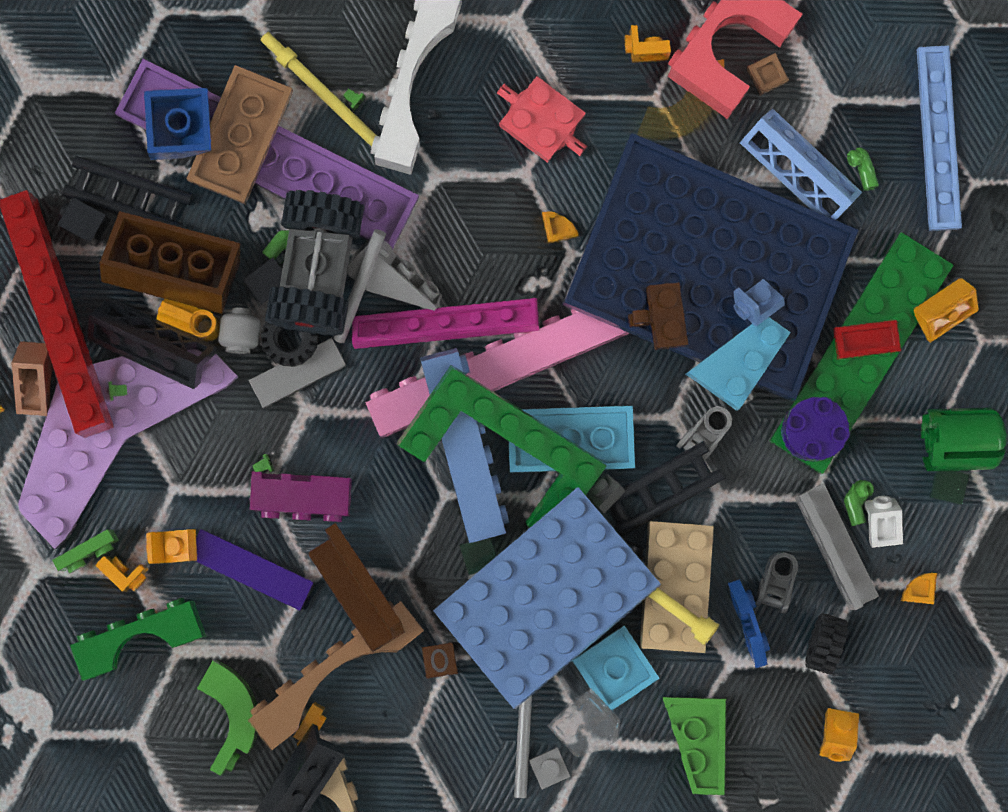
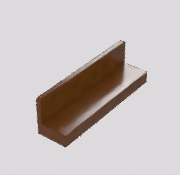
[309,523,405,652]

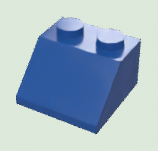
[144,88,212,160]

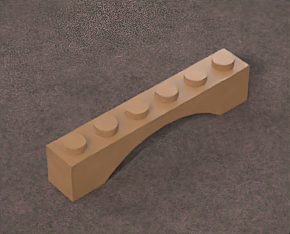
[248,601,424,751]

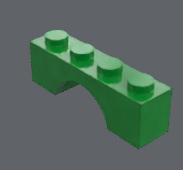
[70,597,206,681]

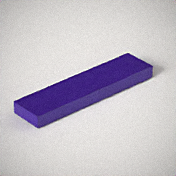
[196,529,314,611]

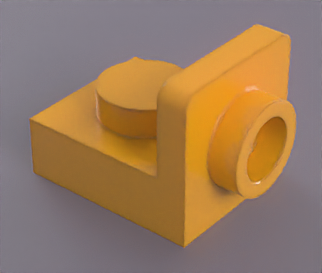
[624,25,671,63]
[146,529,197,564]
[95,556,148,592]
[293,702,326,746]

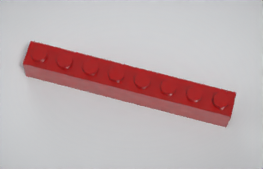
[0,190,114,438]

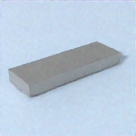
[249,338,346,409]

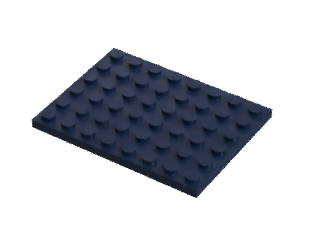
[562,133,858,401]

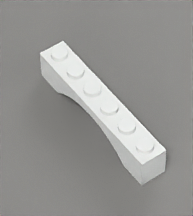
[371,0,462,175]

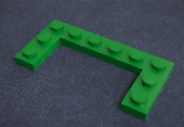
[397,365,607,527]

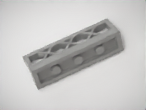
[794,483,879,610]

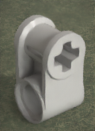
[676,406,732,461]

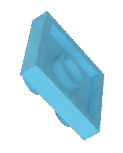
[573,625,660,713]

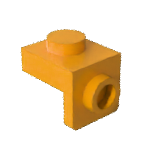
[819,708,859,762]

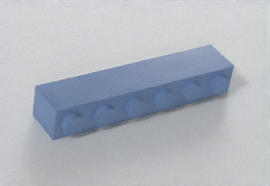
[420,348,509,543]

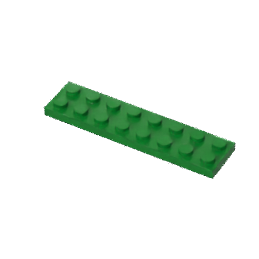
[769,232,954,475]

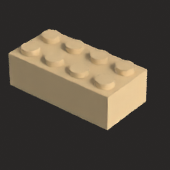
[639,521,714,653]

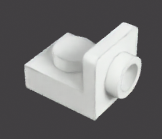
[865,496,903,548]

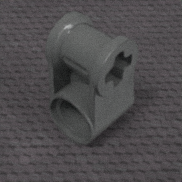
[755,551,798,614]

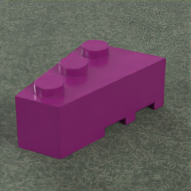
[249,471,352,522]

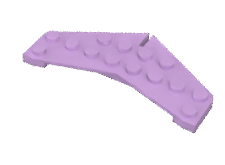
[18,349,238,549]

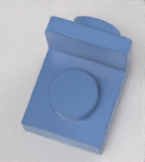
[733,279,785,326]

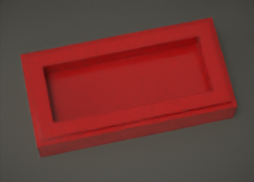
[833,320,901,360]

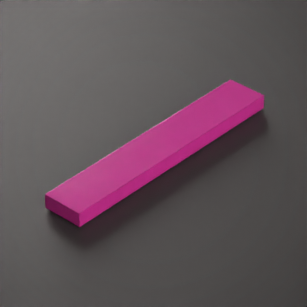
[352,298,540,349]

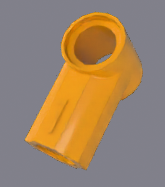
[156,299,220,342]

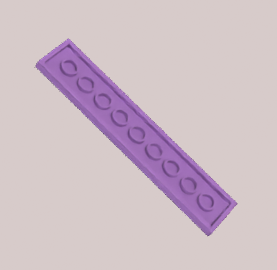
[115,59,419,249]

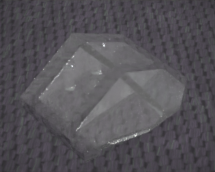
[547,688,620,757]

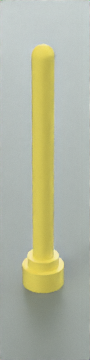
[648,588,719,646]

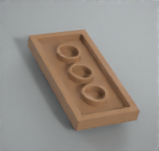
[187,65,293,205]

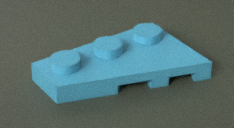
[686,317,791,410]

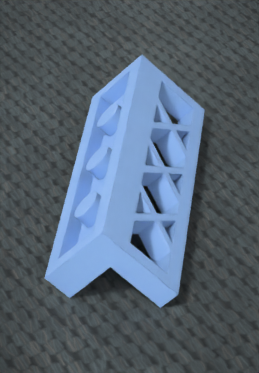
[740,108,862,220]

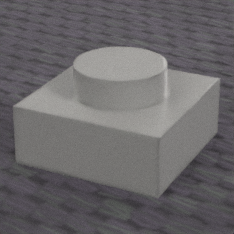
[529,747,570,789]

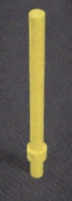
[260,32,377,147]

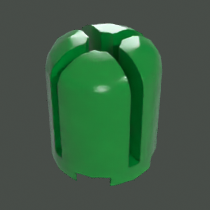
[921,408,1007,471]

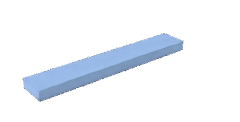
[917,46,962,231]

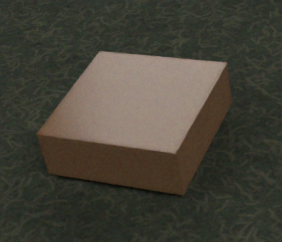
[747,53,789,96]

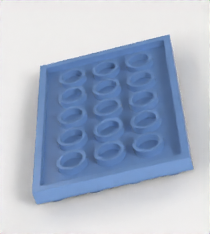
[433,487,661,709]

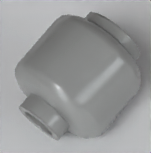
[218,308,260,354]

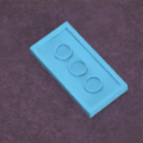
[509,406,635,473]

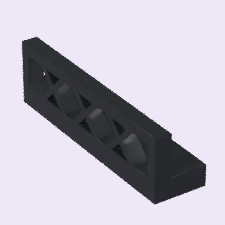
[87,298,217,389]

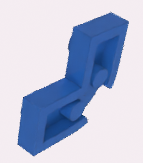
[728,579,770,668]

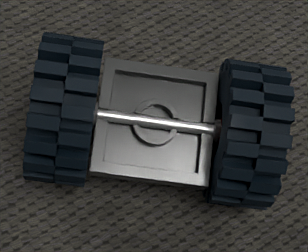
[265,190,364,336]

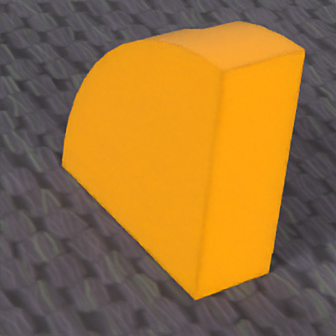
[542,211,579,244]
[901,573,937,604]

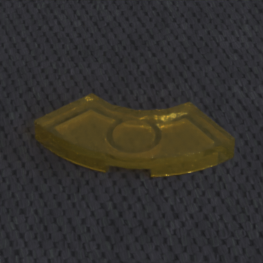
[637,91,713,141]

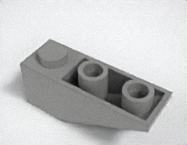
[347,236,443,311]

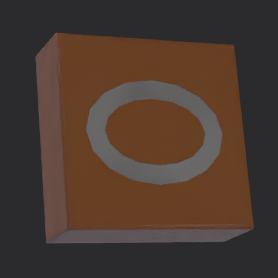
[422,642,458,679]

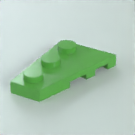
[662,697,726,795]

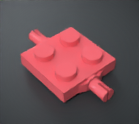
[497,76,588,163]

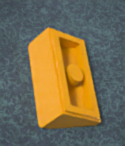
[914,278,979,343]

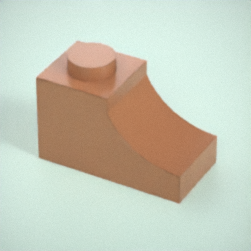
[11,342,53,416]

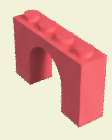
[667,0,803,119]

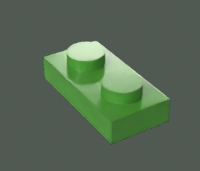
[52,529,119,574]

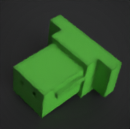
[343,89,366,111]
[107,381,128,401]
[252,454,274,472]

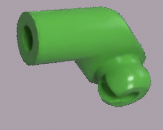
[847,147,879,191]
[262,230,289,260]
[844,480,874,526]

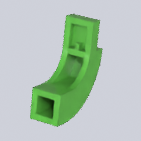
[197,660,258,776]

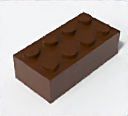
[99,211,240,314]

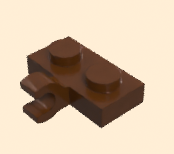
[628,282,688,350]

